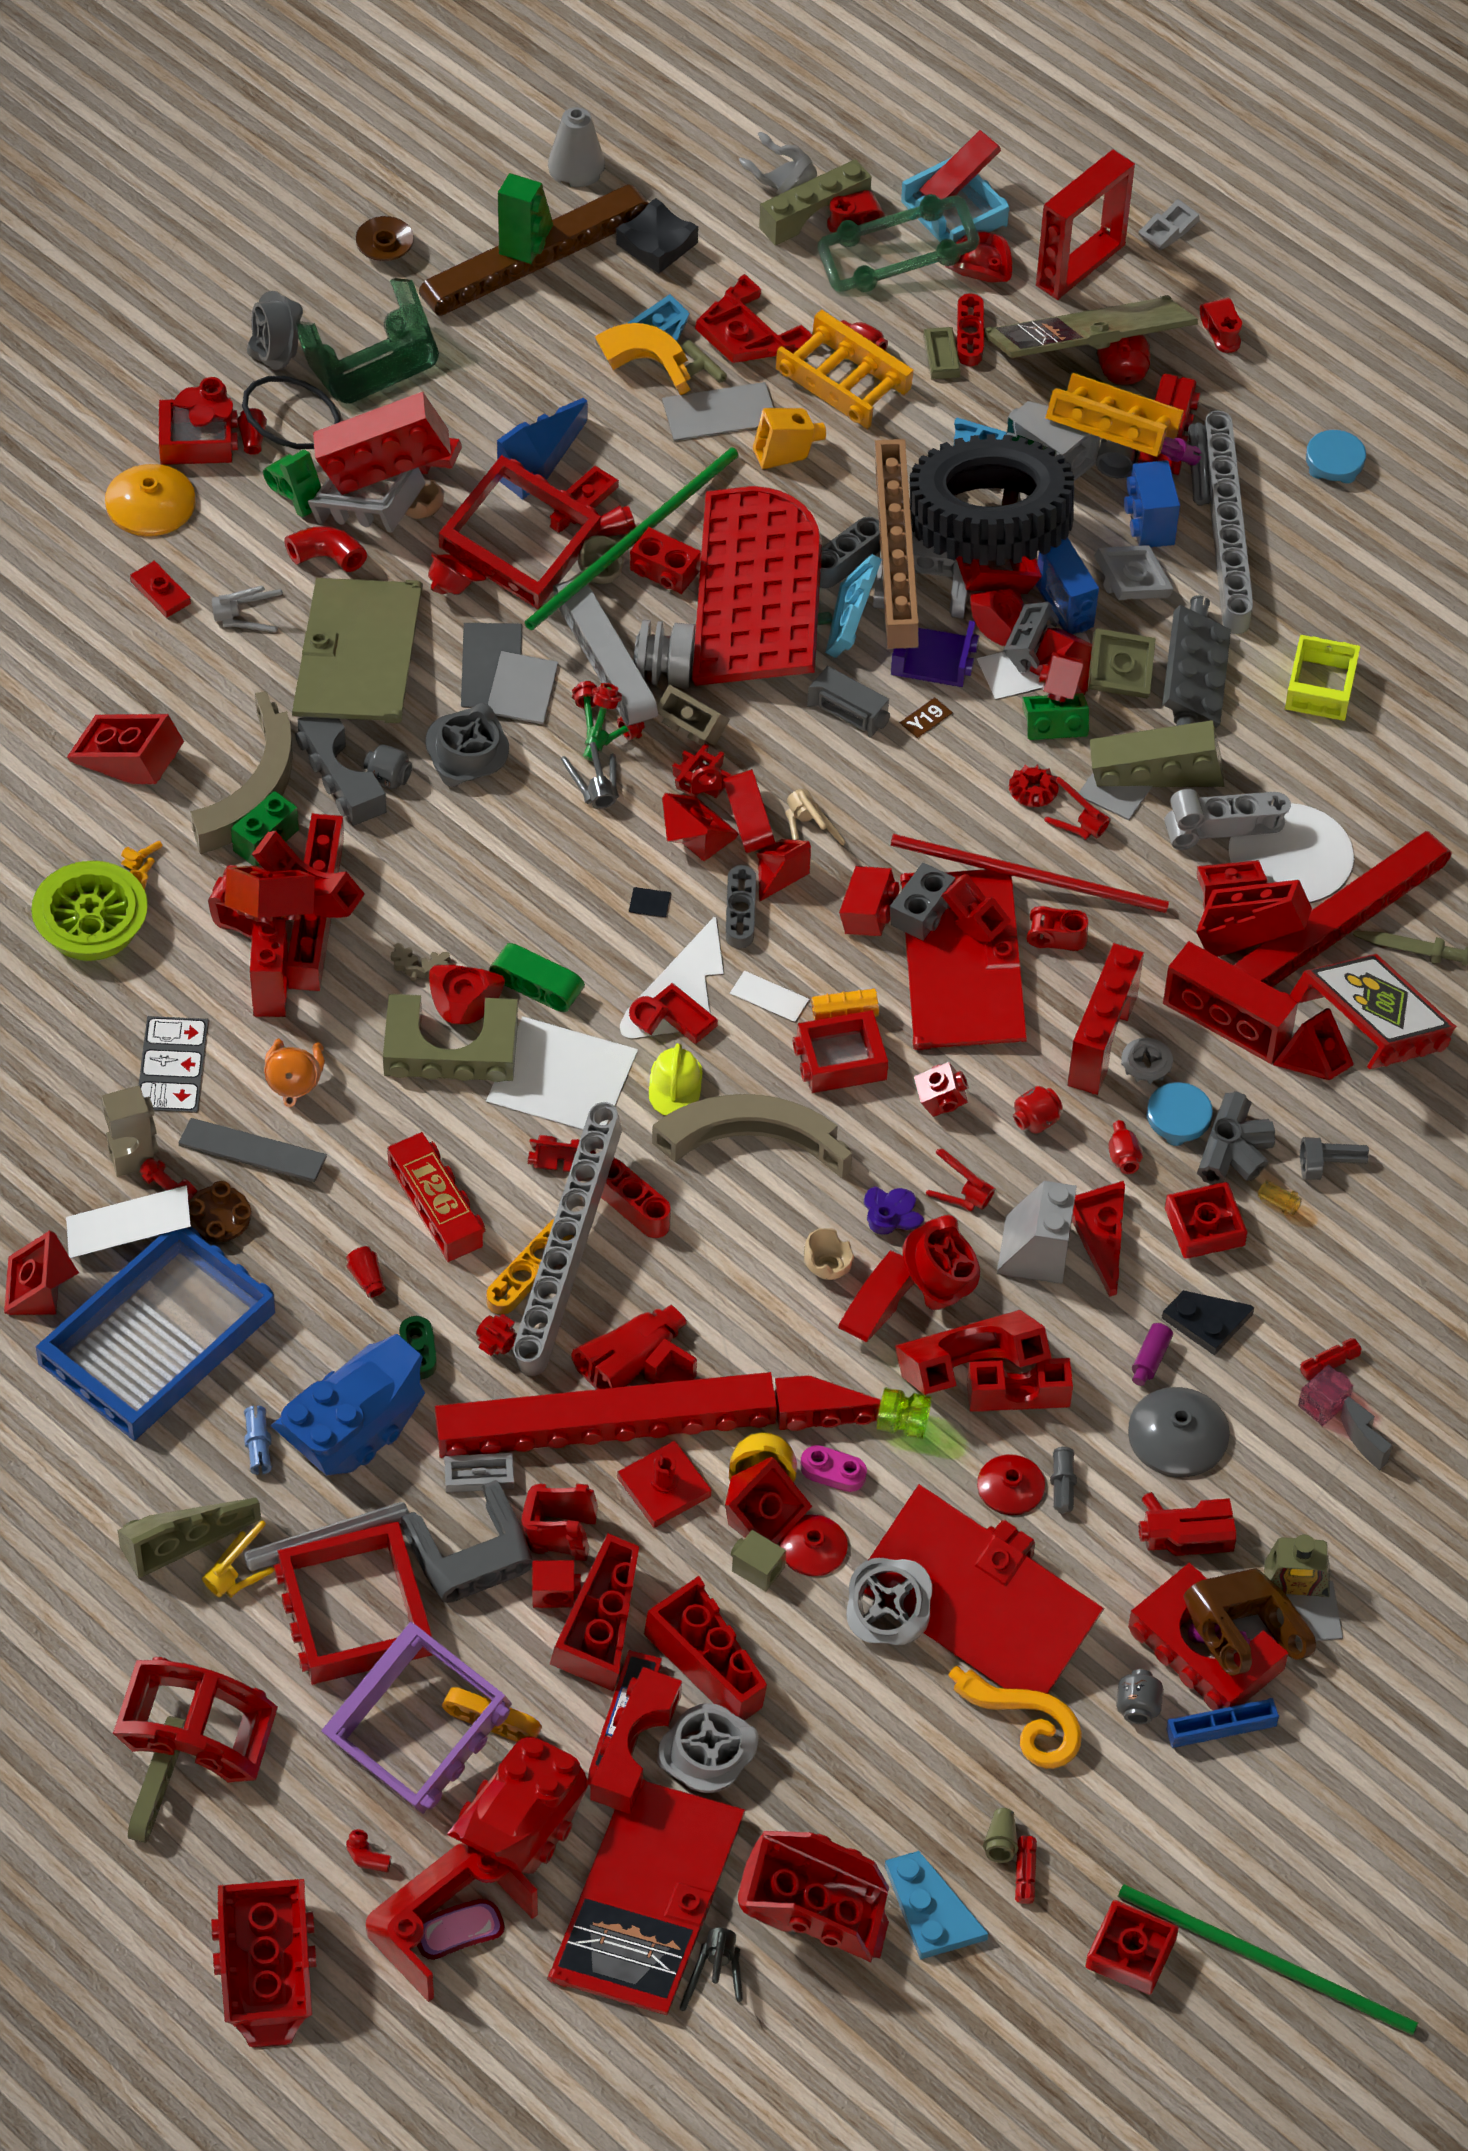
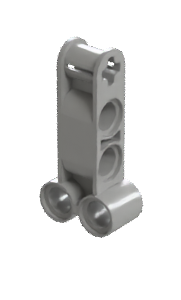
[1164,789,1291,850]

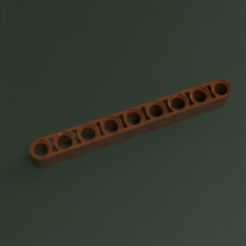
[419,184,649,316]

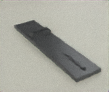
[178,1118,327,1182]

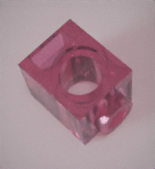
[1298,1365,1354,1427]

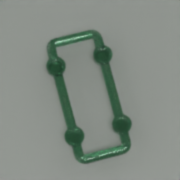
[817,194,980,292]

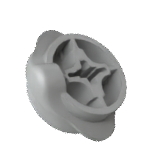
[846,1558,932,1645]
[657,1703,759,1793]

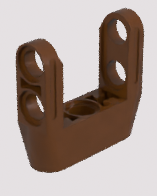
[1184,1568,1316,1676]

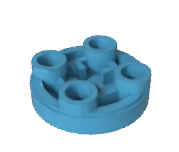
[1306,430,1366,484]
[1146,1082,1213,1146]

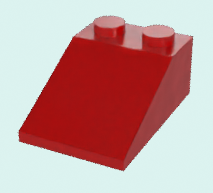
[67,714,185,784]

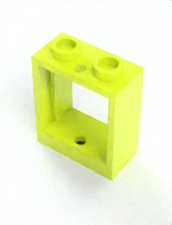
[1285,634,1360,721]

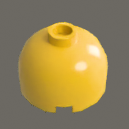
[728,1433,797,1482]

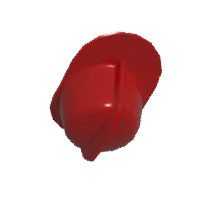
[428,553,486,595]

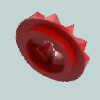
[1009,764,1059,807]

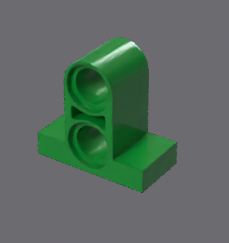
[263,449,322,518]

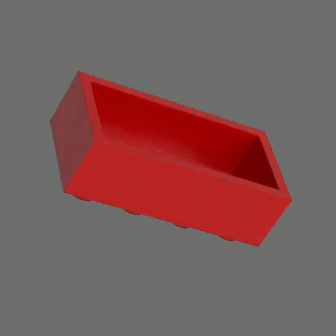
[313,392,451,495]

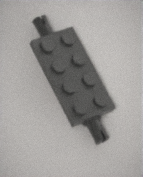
[1162,595,1231,728]

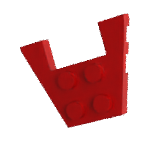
[695,274,813,363]

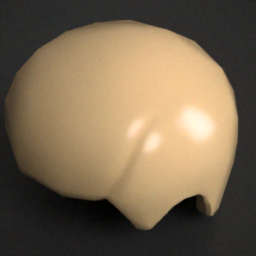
[804,1228,854,1280]

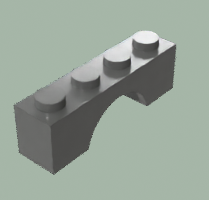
[295,717,387,826]

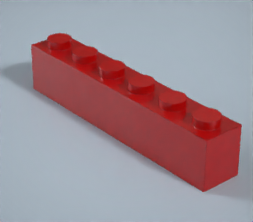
[286,813,344,991]

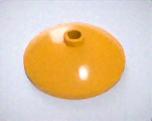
[105,464,196,536]

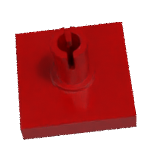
[617,1440,712,1528]

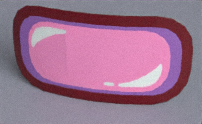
[417,1899,505,1960]

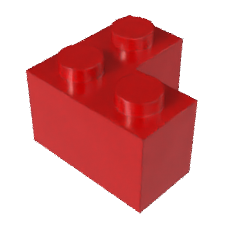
[225,866,315,922]

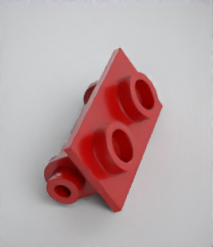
[528,1135,597,1172]

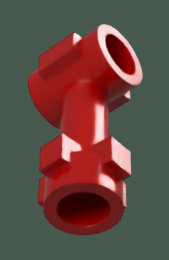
[139,1158,197,1201]

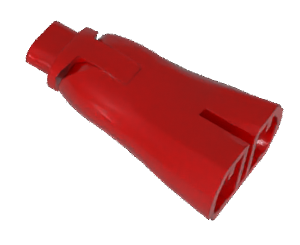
[571,1305,687,1389]

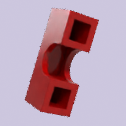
[967,1358,1073,1412]

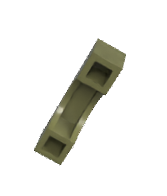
[759,159,872,246]

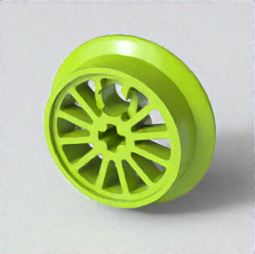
[31,861,148,961]

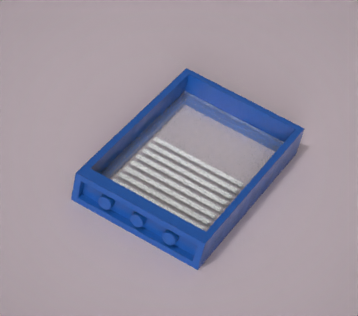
[36,1227,275,1441]

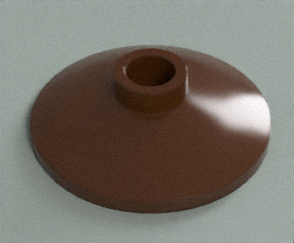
[356,216,414,261]

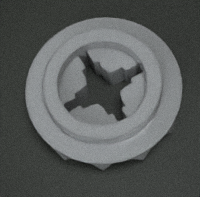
[1121,1038,1173,1084]

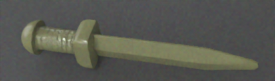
[1353,931,1468,966]

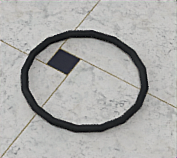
[242,376,341,450]

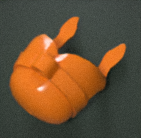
[264,1039,325,1107]

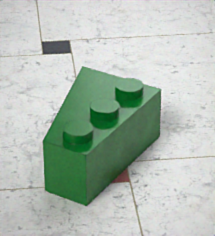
[498,173,554,264]

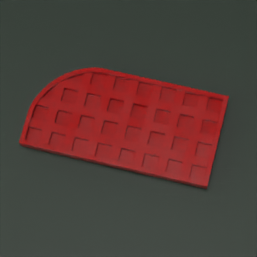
[692,486,822,686]

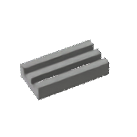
[444,1453,514,1492]

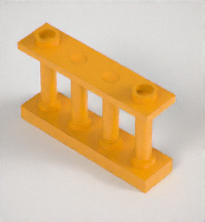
[776,309,914,430]
[1045,373,1184,457]

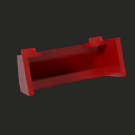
[366,1843,538,2002]

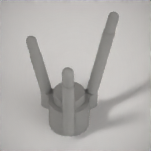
[212,586,283,632]

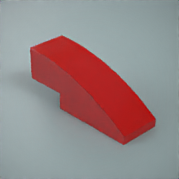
[838,1250,914,1342]

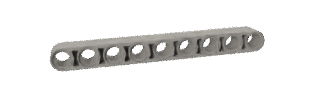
[1205,410,1253,634]
[513,1102,622,1376]

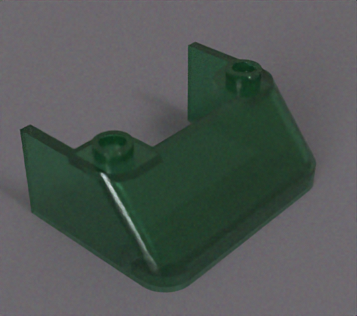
[297,278,439,404]

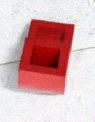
[941,874,1012,942]

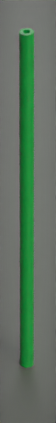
[525,447,739,630]

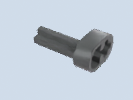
[1300,1137,1369,1180]

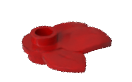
[173,377,233,427]

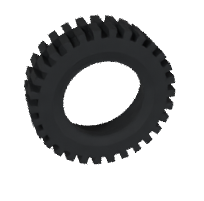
[910,434,1074,566]

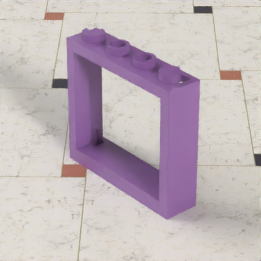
[321,1621,512,1814]

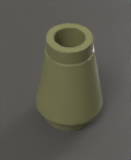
[983,1808,1018,1863]

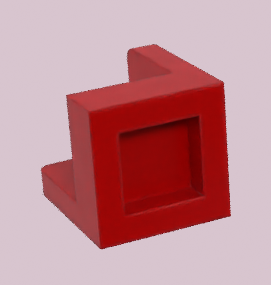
[644,1338,697,1384]

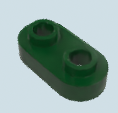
[399,1316,437,1380]

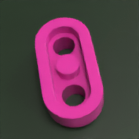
[800,1445,867,1492]

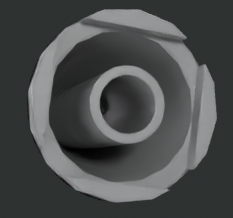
[548,107,605,187]

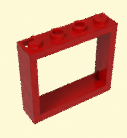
[1036,149,1135,300]
[439,455,601,609]
[273,1522,432,1685]

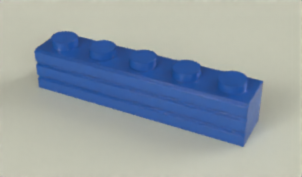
[1166,1698,1279,1748]

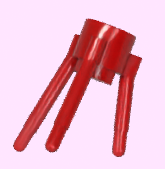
[1044,777,1111,840]
[926,1149,996,1212]

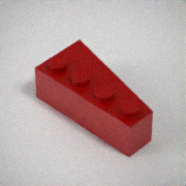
[550,1533,639,1692]

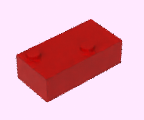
[1163,941,1298,1065]

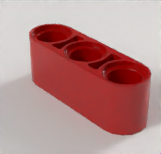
[723,769,776,854]
[601,1157,671,1239]

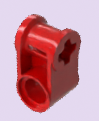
[827,190,885,235]
[1199,297,1243,353]
[1026,906,1089,951]

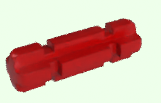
[1300,1338,1362,1380]
[1015,1835,1037,1904]

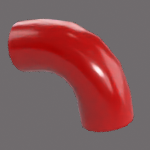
[284,527,367,572]

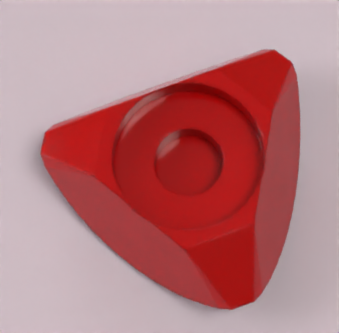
[944,231,1012,283]
[970,588,1024,646]
[429,965,505,1024]

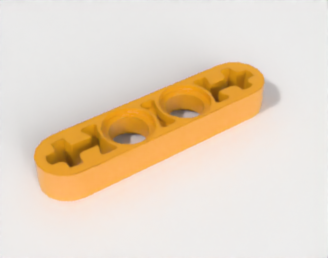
[486,1218,574,1315]

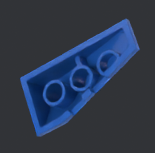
[497,398,587,500]

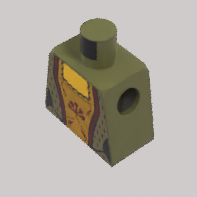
[1264,1534,1330,1597]

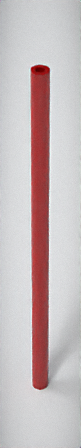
[890,834,1169,913]

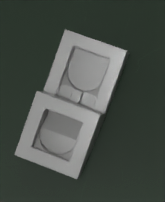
[1138,199,1200,250]

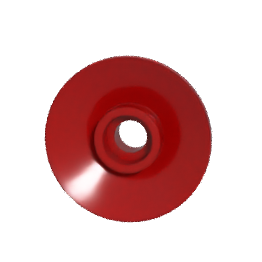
[977,1454,1045,1515]
[779,1515,848,1576]

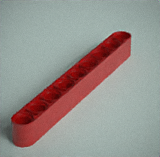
[1233,831,1452,987]

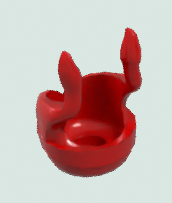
[1096,334,1151,385]

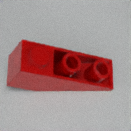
[774,1375,881,1431]

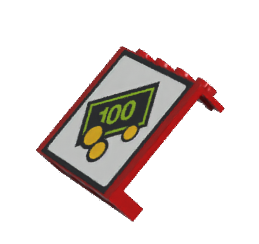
[1289,954,1457,1070]

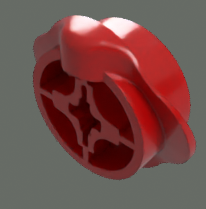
[902,1215,980,1310]

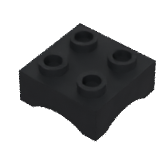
[616,198,698,274]

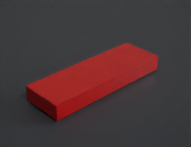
[919,130,1001,210]

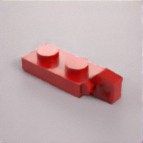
[550,466,619,533]

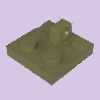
[1088,628,1156,699]

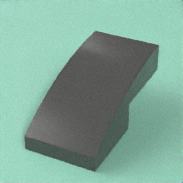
[1341,1396,1392,1471]

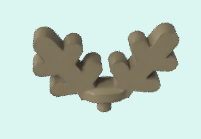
[391,943,450,982]

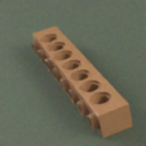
[875,439,918,649]

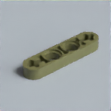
[128,1716,186,1843]

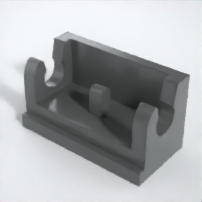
[1003,602,1059,672]

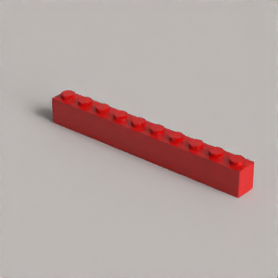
[435,1372,777,1458]

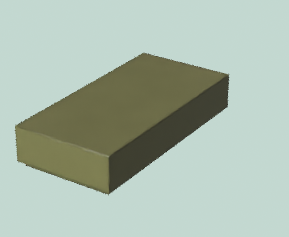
[923,327,961,379]

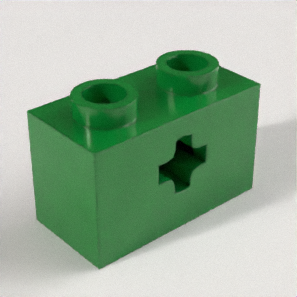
[231,791,299,866]

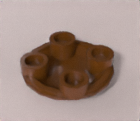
[188,1181,252,1243]

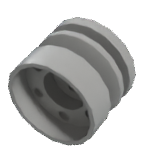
[634,620,696,689]

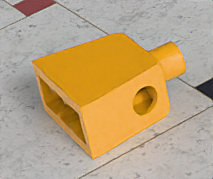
[752,408,826,470]

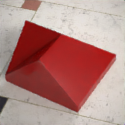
[1029,628,1092,695]
[662,793,739,862]
[4,1230,79,1315]
[725,1457,812,1544]

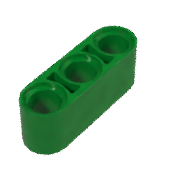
[489,943,585,1012]

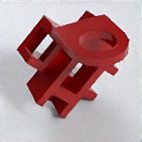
[672,743,731,799]

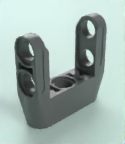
[400,1480,533,1603]

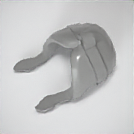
[739,132,817,195]

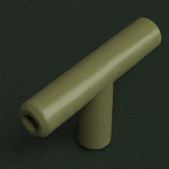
[682,340,727,383]

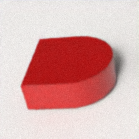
[629,996,669,1035]

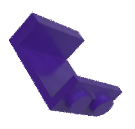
[891,621,980,687]

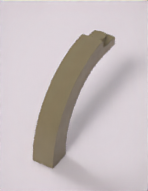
[190,691,293,854]
[652,1094,852,1178]

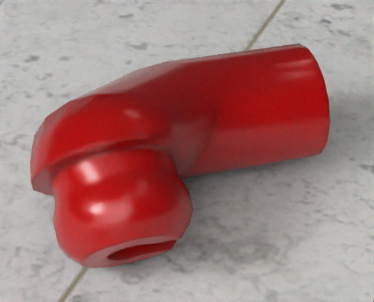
[346,1829,392,1873]

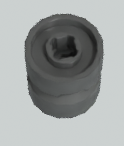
[1096,438,1138,479]

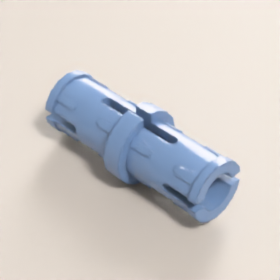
[244,1406,272,1475]

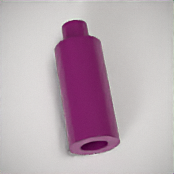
[1132,1323,1174,1386]

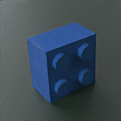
[1124,460,1180,548]

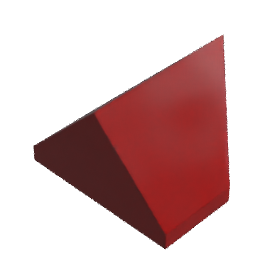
[756,839,811,902]
[1273,1008,1354,1080]

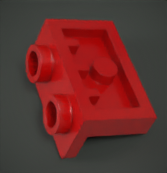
[1197,860,1267,910]

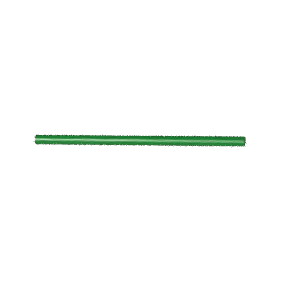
[1118,1884,1419,2036]

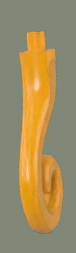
[948,1666,1082,1769]

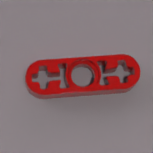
[957,293,984,366]

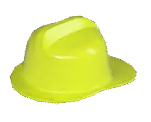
[649,1043,703,1116]

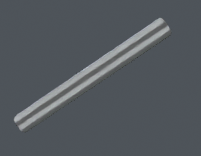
[244,1502,409,1571]

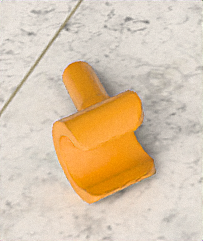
[121,840,163,870]
[130,857,155,890]

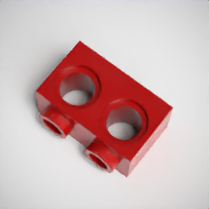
[630,527,701,594]

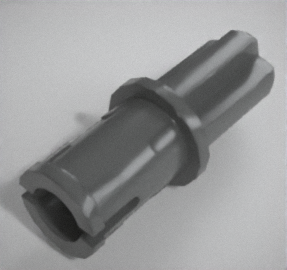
[1050,1447,1077,1514]

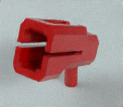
[1138,1492,1236,1556]

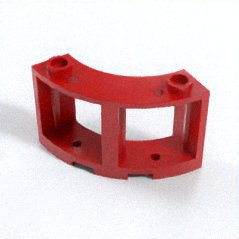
[113,1657,278,1783]

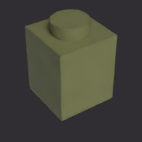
[731,1530,786,1592]

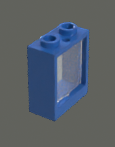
[1035,537,1099,634]

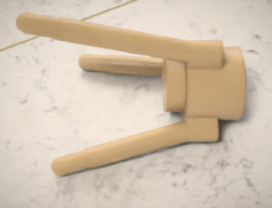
[785,789,845,845]

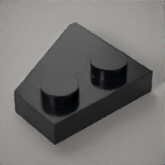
[1162,1290,1254,1356]

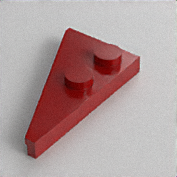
[1072,1181,1125,1297]

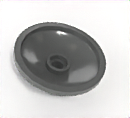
[1128,1387,1230,1477]

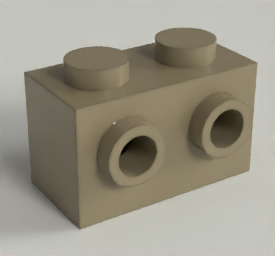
[657,685,730,746]

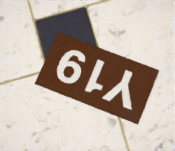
[899,697,953,738]

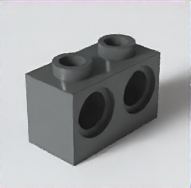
[890,863,955,940]

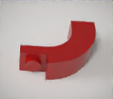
[251,831,365,918]

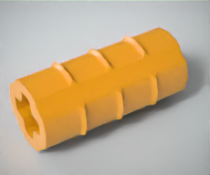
[811,988,879,1020]

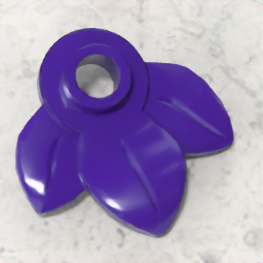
[864,1186,925,1235]

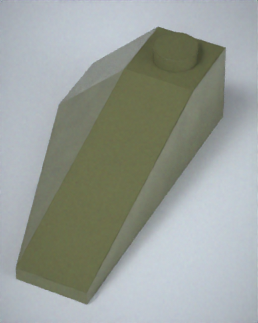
[117,1497,261,1579]

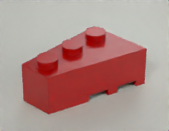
[1196,880,1312,957]

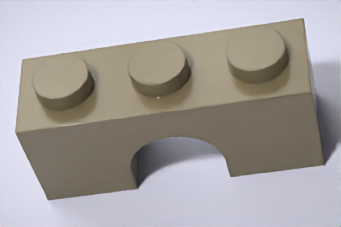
[101,1085,159,1177]

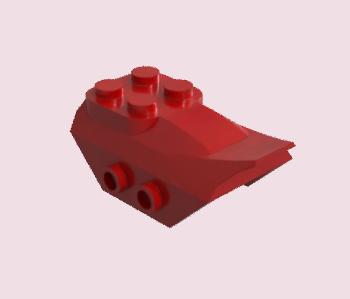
[446,1737,589,1874]
[738,1831,889,1963]
[211,1879,317,2048]

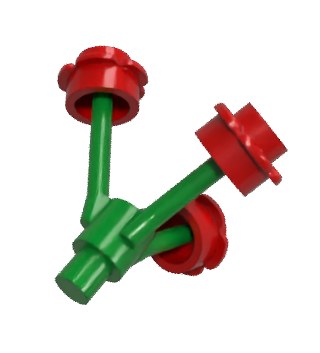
[572,681,645,761]

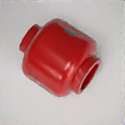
[1013,1086,1063,1134]

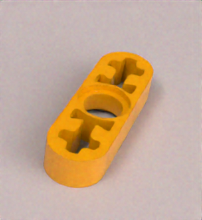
[442,1687,542,1742]

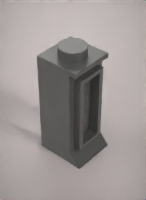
[807,665,890,738]

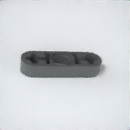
[725,865,756,948]

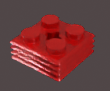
[1165,1182,1248,1259]
[1085,1900,1179,1995]

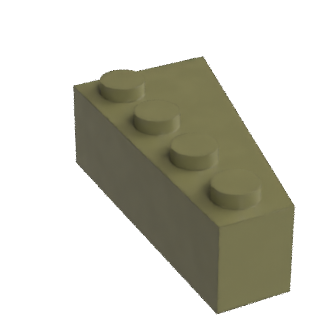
[1090,720,1225,787]

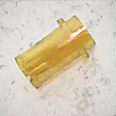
[1257,1180,1302,1215]

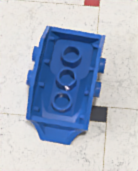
[270,1334,425,1476]

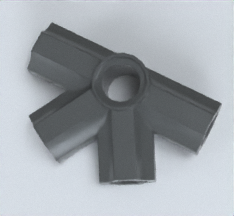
[1197,1091,1275,1185]

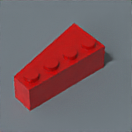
[644,1576,767,1721]

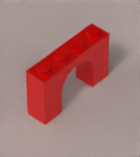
[1067,943,1144,1095]
[895,1310,1052,1395]
[1128,1562,1288,1711]

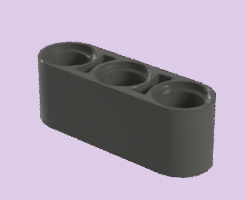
[820,517,881,588]

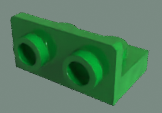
[1022,693,1089,740]

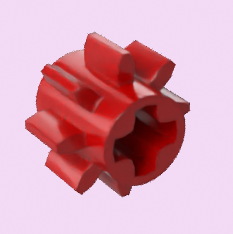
[476,1314,517,1356]

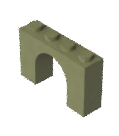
[383,994,518,1082]

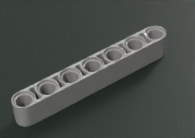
[553,579,658,726]

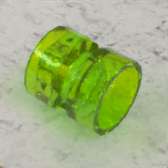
[876,1387,932,1439]

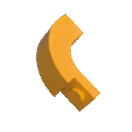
[595,323,691,395]

